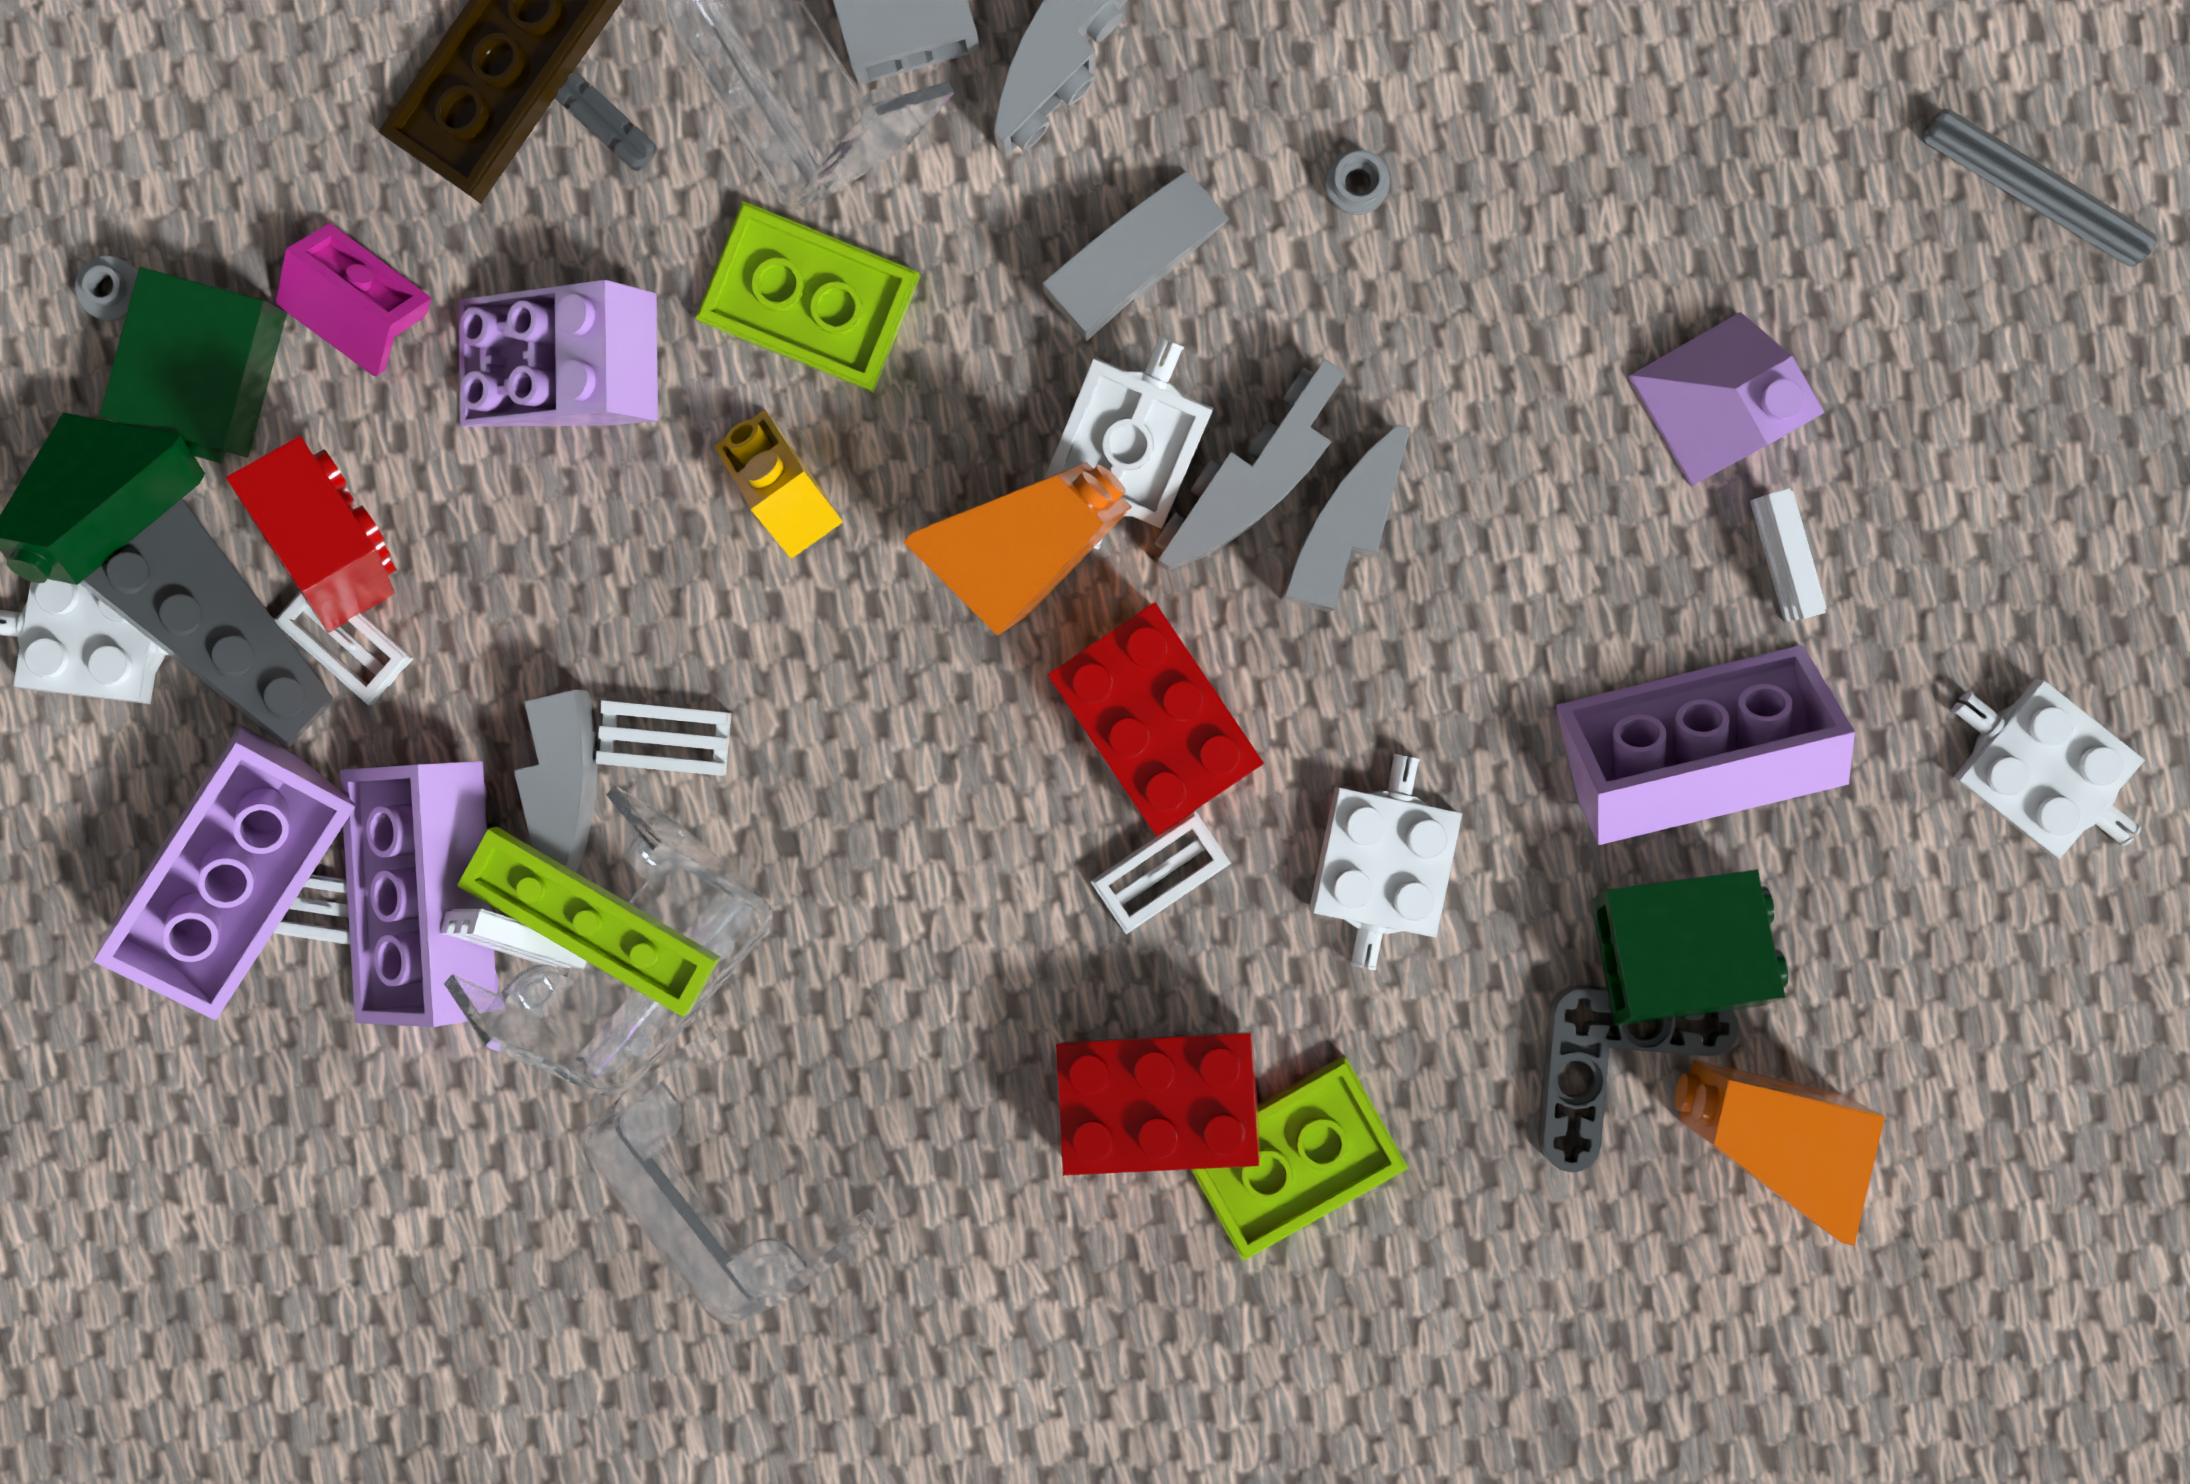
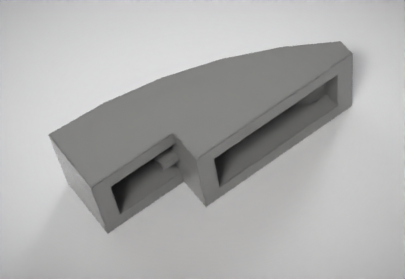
[1043,171,1229,341]
[1280,424,1410,612]
[514,690,597,873]

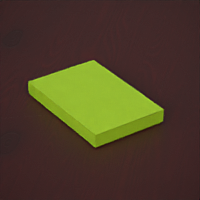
[695,201,921,393]
[1191,1055,1409,1261]

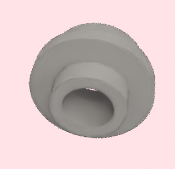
[1325,149,1390,215]
[75,256,138,321]

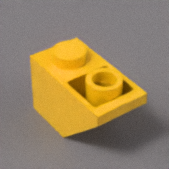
[714,409,843,559]

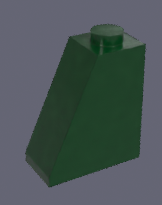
[0,412,205,585]

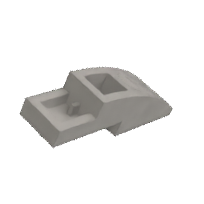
[994,0,1128,157]
[1155,359,1346,571]

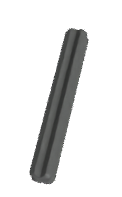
[1923,109,2157,266]

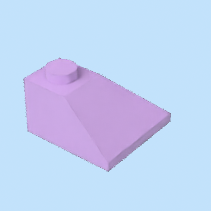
[1628,312,1825,486]

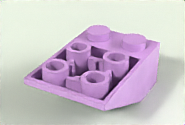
[459,280,658,427]

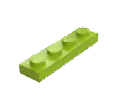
[457,827,721,1018]

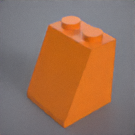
[903,462,1132,636]
[1674,1059,1885,1246]

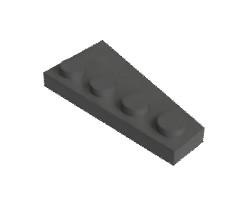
[81,499,333,749]

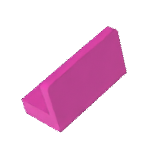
[276,223,432,376]

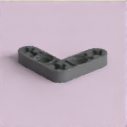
[1538,985,1739,1172]

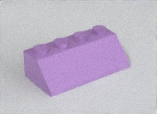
[1556,645,1855,845]
[93,725,356,1020]
[340,761,499,1027]

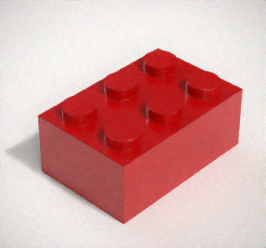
[226,436,397,633]
[1047,602,1265,836]
[1056,1031,1261,1176]

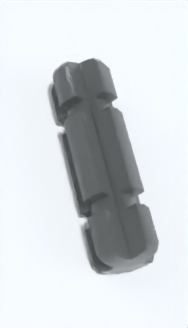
[555,70,657,171]

